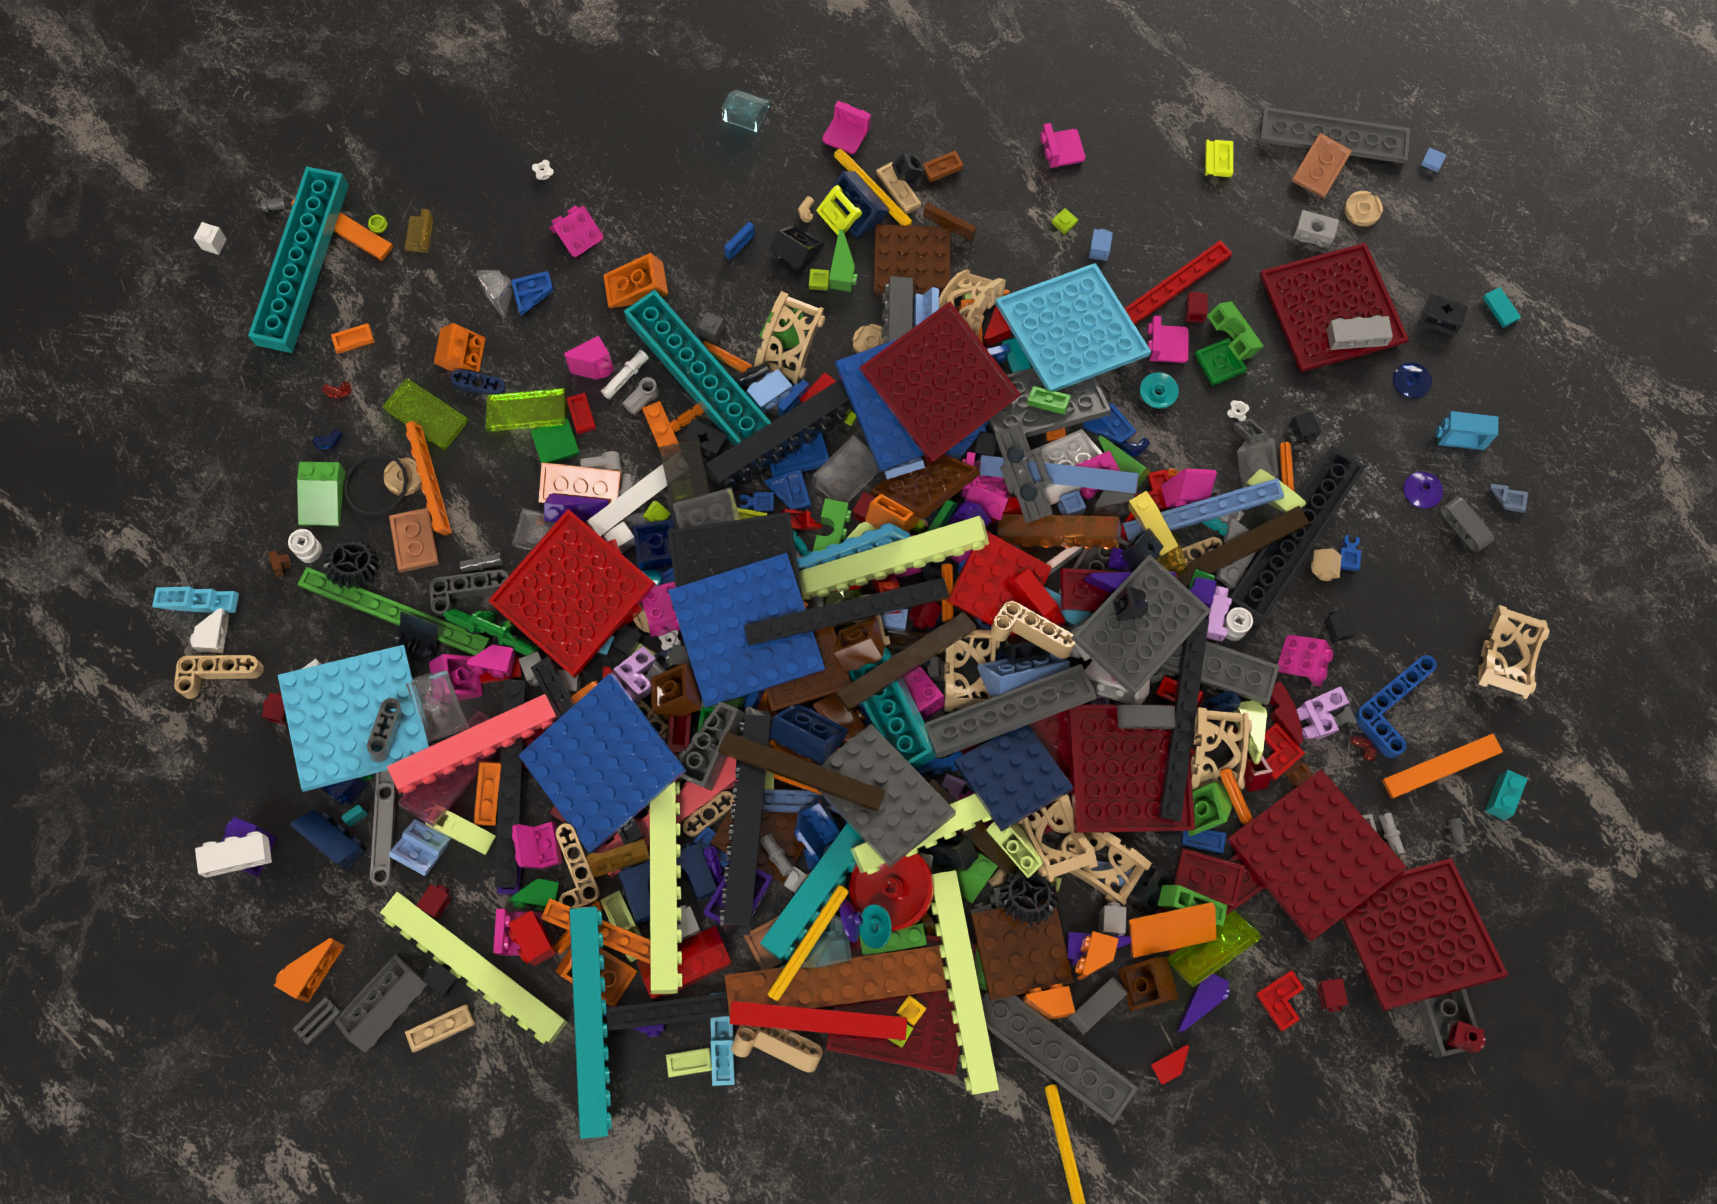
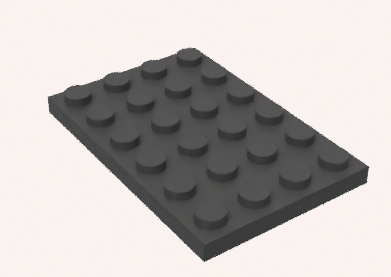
[988,368,1111,440]
[1071,555,1211,696]
[818,724,956,868]

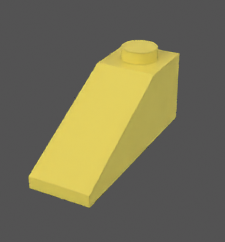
[1128,491,1178,557]

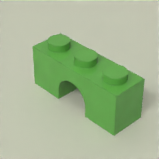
[1207,301,1264,361]
[813,498,852,551]

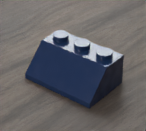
[822,171,890,238]
[769,704,849,765]
[290,809,366,871]

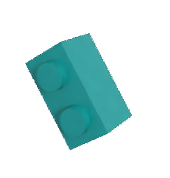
[1485,770,1527,820]

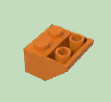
[434,323,485,373]
[865,494,920,532]
[1075,931,1119,980]
[1022,983,1075,1020]

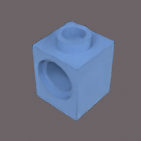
[1089,229,1113,261]
[1057,490,1086,522]

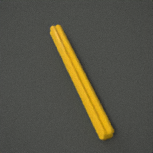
[834,148,912,226]
[768,885,848,1001]
[1045,1084,1086,1204]

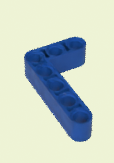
[1354,655,1437,758]

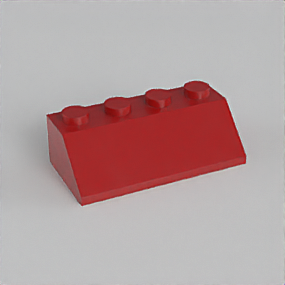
[637,926,733,1002]

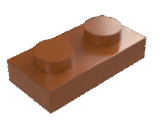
[922,150,964,183]

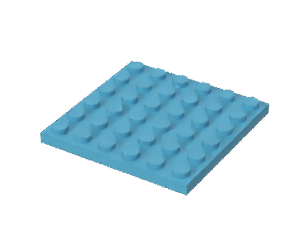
[995,263,1151,391]
[278,645,429,792]

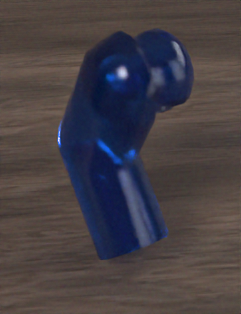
[312,429,343,449]
[1121,437,1150,456]

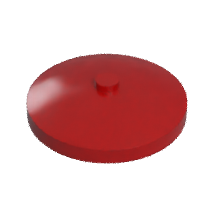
[849,853,934,931]

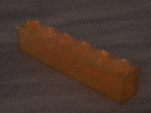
[997,514,1122,549]

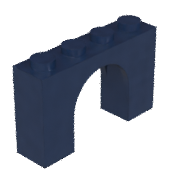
[618,843,717,925]

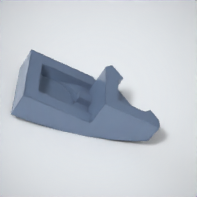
[1490,484,1528,513]

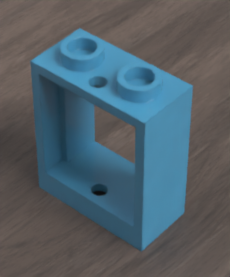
[1435,411,1498,450]

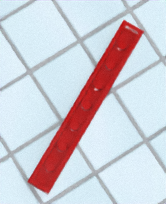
[1124,240,1233,325]
[729,1001,907,1040]

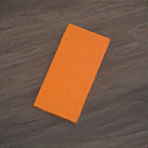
[331,323,375,354]

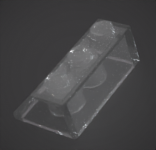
[813,435,879,503]
[673,488,740,528]
[406,670,469,742]

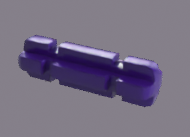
[703,846,724,886]

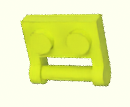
[816,185,862,235]

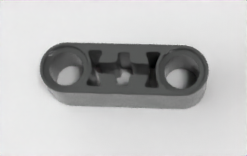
[1441,496,1494,553]
[367,698,403,762]
[1117,705,1176,729]
[1068,976,1128,1035]

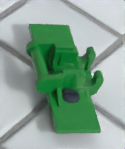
[443,609,541,656]

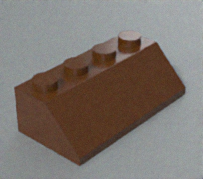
[813,694,871,744]

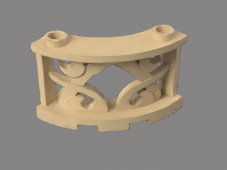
[939,269,1006,337]
[754,291,825,384]
[1478,605,1550,699]
[944,630,1000,712]
[1190,708,1252,791]
[1017,794,1098,882]
[1052,832,1152,906]

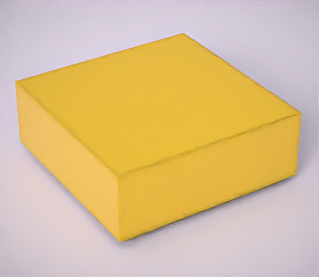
[896,995,927,1027]

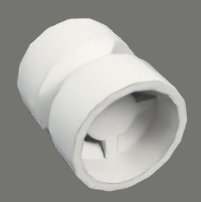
[288,529,322,563]
[1223,607,1253,641]

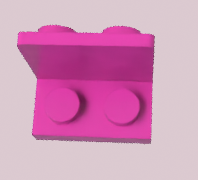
[903,667,945,721]
[493,909,543,956]

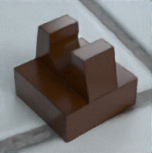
[268,550,292,578]
[1282,759,1313,788]

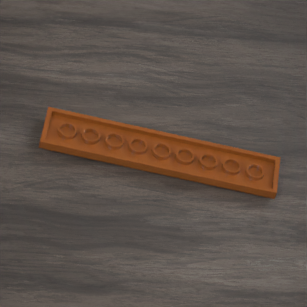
[725,946,946,1017]

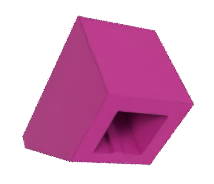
[467,645,516,678]

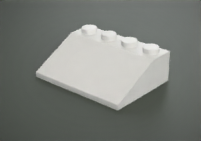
[1029,429,1102,505]

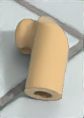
[798,196,814,222]

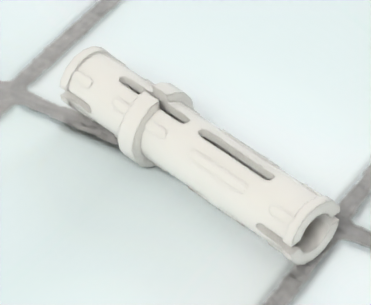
[601,350,649,400]

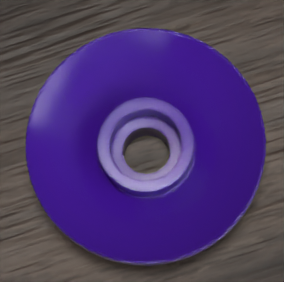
[1403,471,1443,509]
[840,899,863,943]

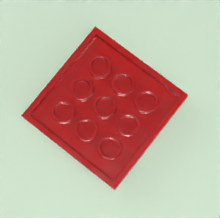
[946,531,1052,635]

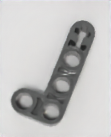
[430,570,509,620]

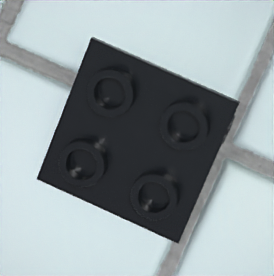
[393,611,439,659]

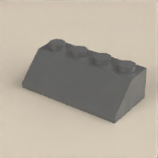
[334,954,427,1053]

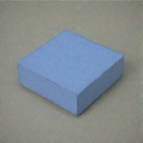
[1421,147,1446,172]

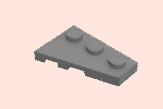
[1216,518,1257,589]

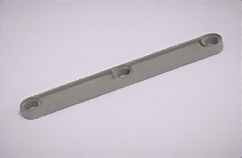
[370,770,397,887]

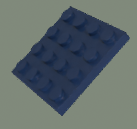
[954,725,1073,832]

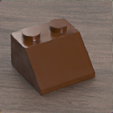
[834,616,885,672]
[651,663,701,716]
[1118,956,1179,1012]

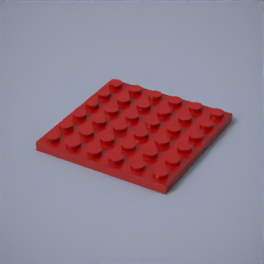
[488,509,656,678]

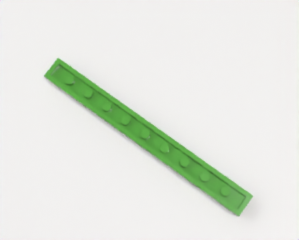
[297,567,490,656]

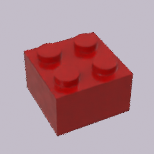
[508,910,557,967]

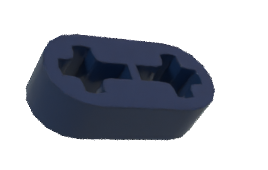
[1202,691,1241,712]

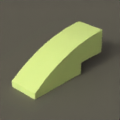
[1247,469,1306,513]
[600,890,643,962]

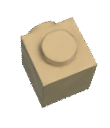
[1311,548,1342,581]

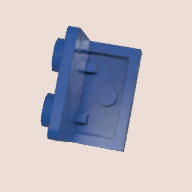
[794,799,842,862]

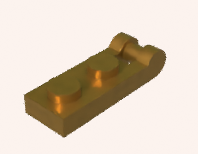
[586,839,650,877]

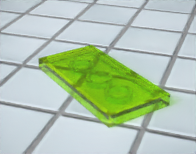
[382,378,469,450]
[486,388,565,432]
[1167,911,1262,987]

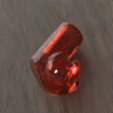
[322,381,352,399]
[1350,734,1378,761]

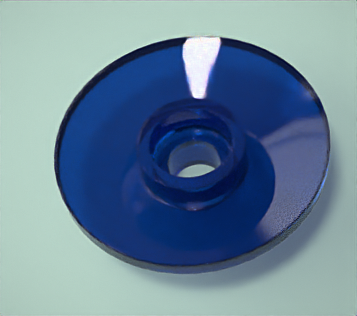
[1393,362,1432,398]

